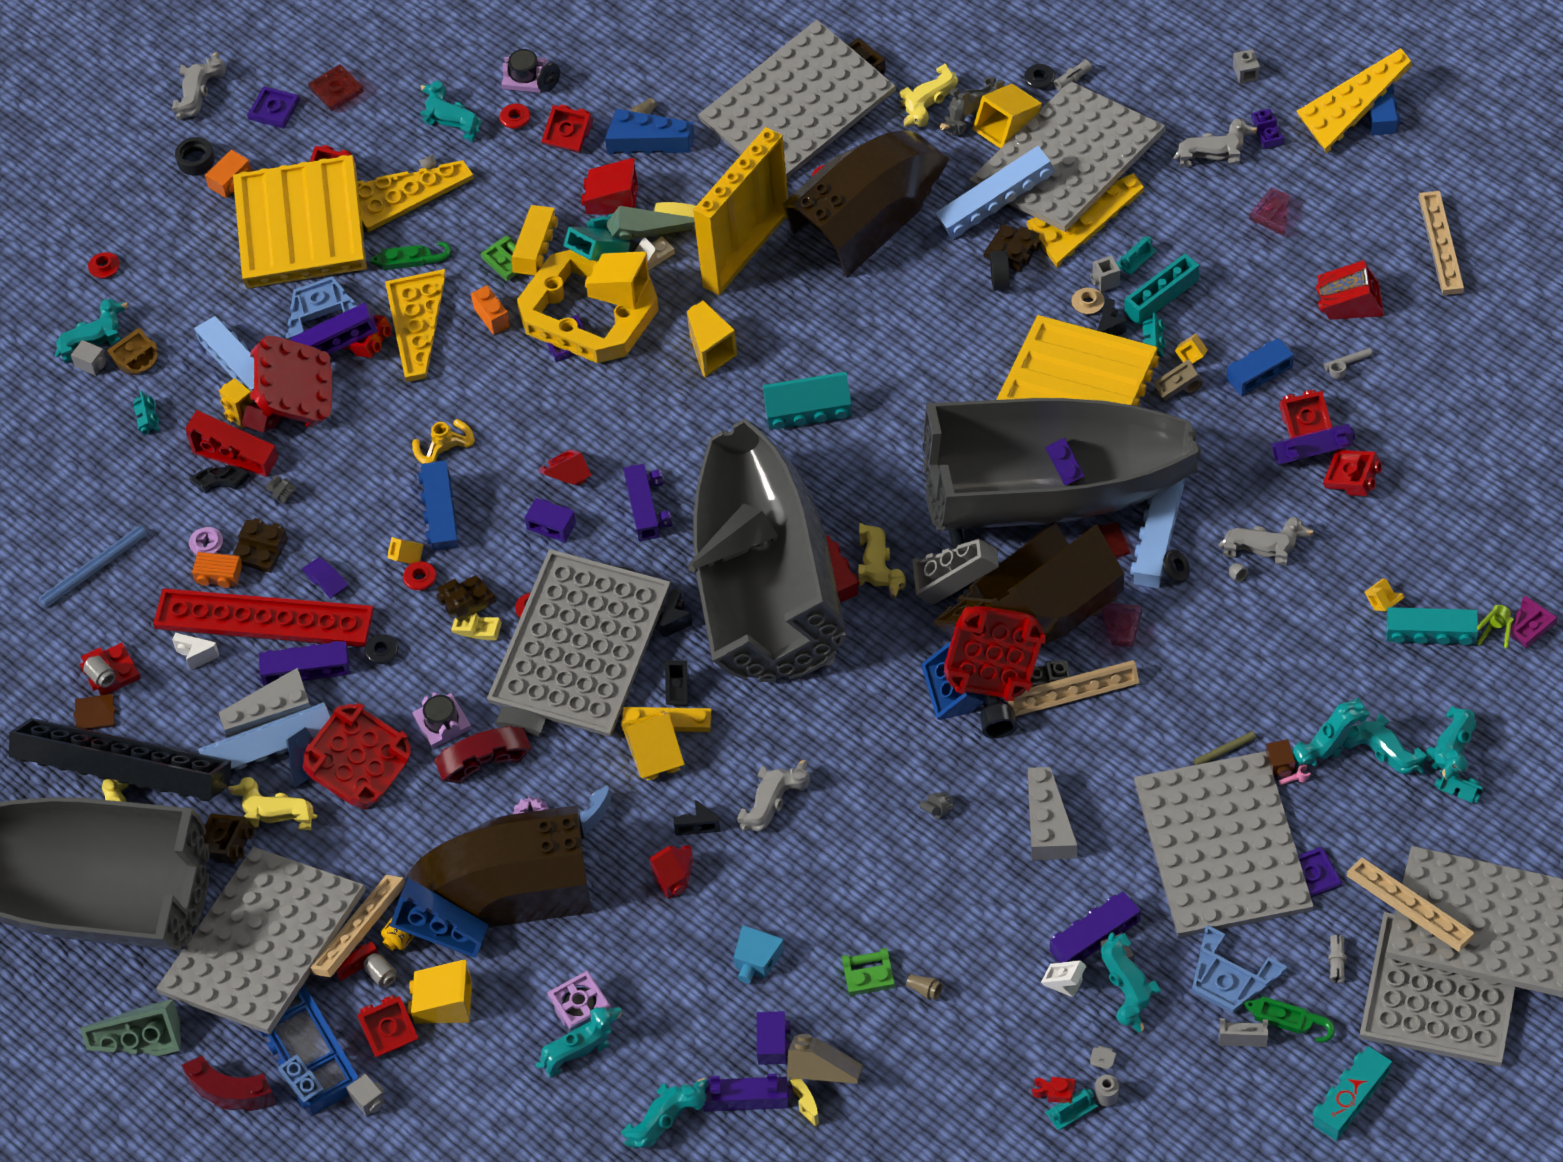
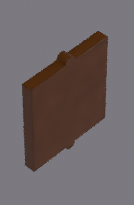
[73,694,116,730]

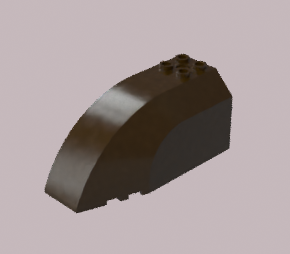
[782,130,950,278]
[934,523,1125,645]
[406,805,593,928]

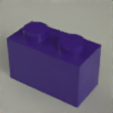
[1045,437,1085,486]
[524,498,576,543]
[757,1011,791,1065]

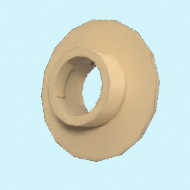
[1071,287,1105,315]

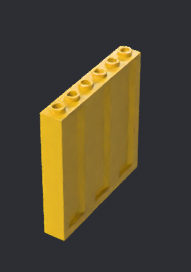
[693,127,788,296]
[233,155,367,289]
[996,315,1160,407]

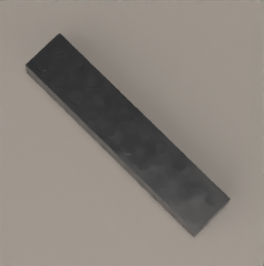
[9,718,231,801]

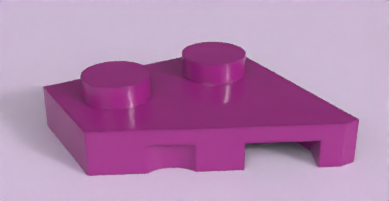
[1510,596,1557,648]

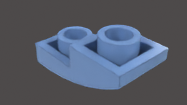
[580,785,611,834]
[277,1054,324,1103]

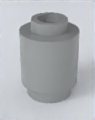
[83,656,115,688]
[363,953,397,987]
[1095,1075,1119,1107]

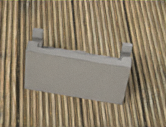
[1219,1018,1268,1047]

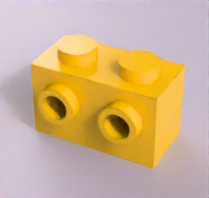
[219,378,254,429]

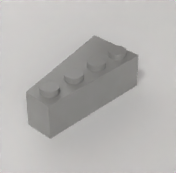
[912,539,999,605]
[219,668,310,738]
[1028,767,1077,860]

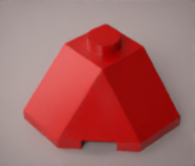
[538,449,592,486]
[650,845,694,899]

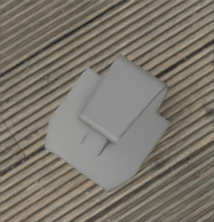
[1090,1046,1116,1069]

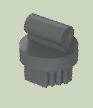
[266,475,296,504]
[920,792,953,819]

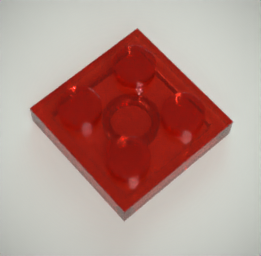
[308,64,364,112]

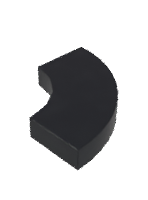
[189,465,250,493]

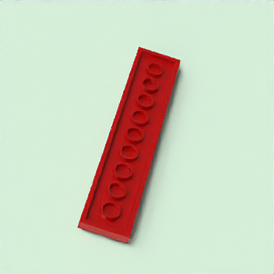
[153,588,374,647]

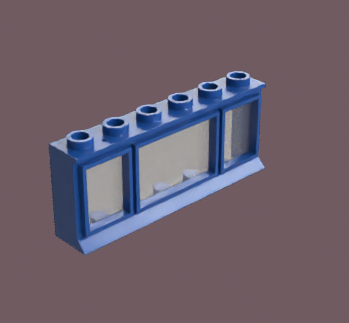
[259,984,358,1115]

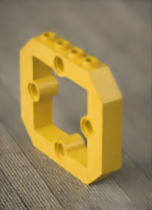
[517,250,659,363]

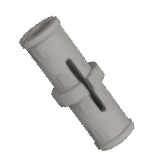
[1053,59,1092,91]
[1328,935,1347,983]

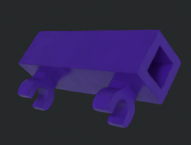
[1271,424,1355,464]
[623,464,673,542]
[703,1073,793,1112]

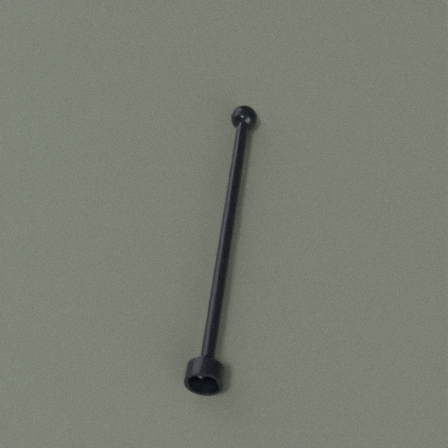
[922,443,1018,739]

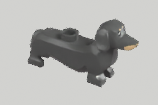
[940,76,1005,136]

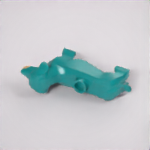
[420,81,481,142]
[55,299,128,363]
[1293,698,1370,770]
[1425,706,1477,780]
[1342,713,1427,775]
[1101,932,1161,1033]
[535,1007,622,1078]
[621,1078,709,1148]

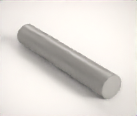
[1324,348,1373,371]

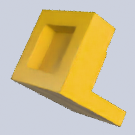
[1175,333,1208,363]
[387,537,424,564]
[1364,578,1404,611]

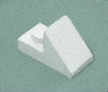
[634,237,675,270]
[172,633,219,670]
[1041,961,1086,997]

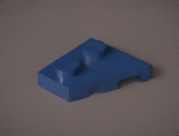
[286,727,314,788]

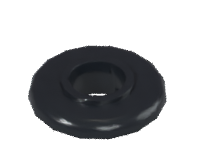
[537,62,560,92]
[1024,64,1056,89]
[1163,549,1190,583]
[364,634,399,664]

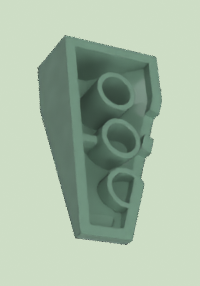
[607,206,695,240]
[80,999,181,1056]

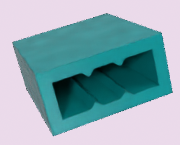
[563,227,630,261]

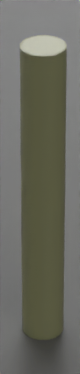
[1193,731,1256,765]

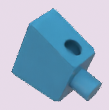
[734,925,784,984]

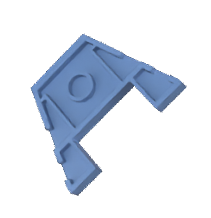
[286,276,357,341]
[1192,925,1287,1014]

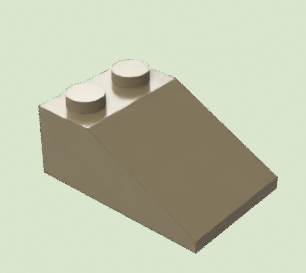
[787,1034,863,1084]

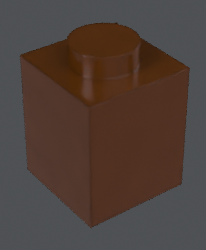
[1266,739,1295,777]

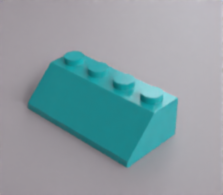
[763,372,852,430]

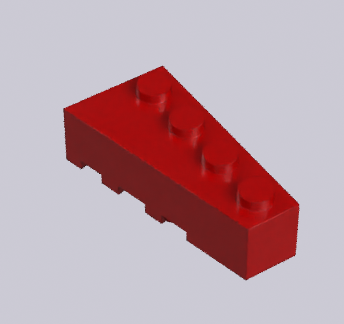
[185,410,278,477]

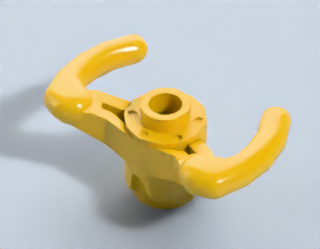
[412,419,475,464]

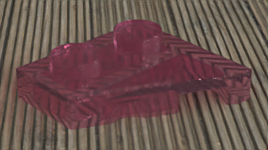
[1249,187,1289,236]
[1101,603,1143,647]

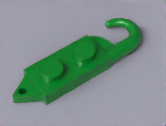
[370,242,451,270]
[1244,996,1335,1043]

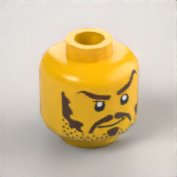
[381,918,414,951]

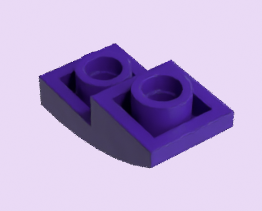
[1251,109,1284,149]
[302,557,348,599]

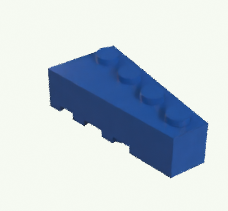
[605,109,695,154]
[418,460,459,551]
[390,878,488,958]

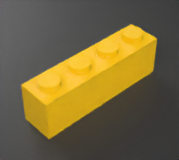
[512,205,558,275]

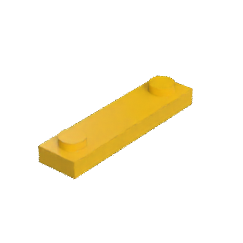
[622,707,712,732]

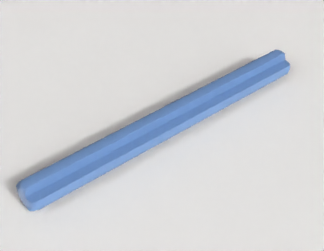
[39,526,147,608]

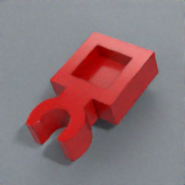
[1032,1077,1076,1104]

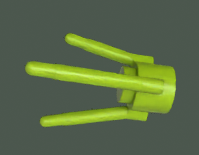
[1477,605,1514,649]

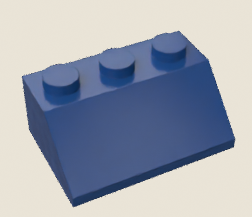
[921,641,985,720]

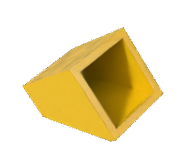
[972,83,1042,149]
[585,252,649,309]
[687,301,737,377]
[621,710,685,780]
[408,960,472,1024]

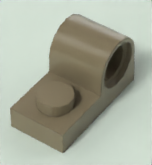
[1153,359,1203,401]

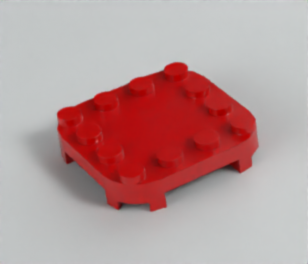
[250,335,332,428]
[944,606,1046,701]
[303,703,411,810]

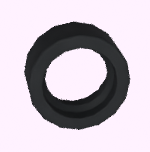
[175,137,215,176]
[990,250,1010,291]

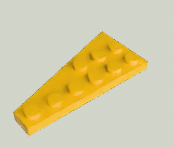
[1297,48,1413,154]
[358,160,474,233]
[1027,173,1144,268]
[385,269,446,382]

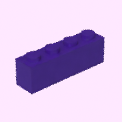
[291,302,378,354]
[259,641,350,686]
[1050,891,1141,963]

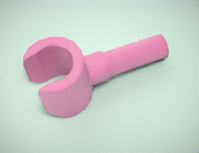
[1278,765,1311,786]

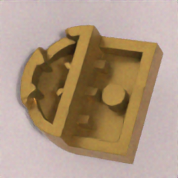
[106,327,157,375]

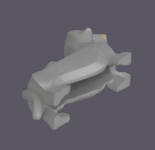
[172,52,226,121]
[1173,119,1258,167]
[1218,517,1314,566]
[737,760,810,831]

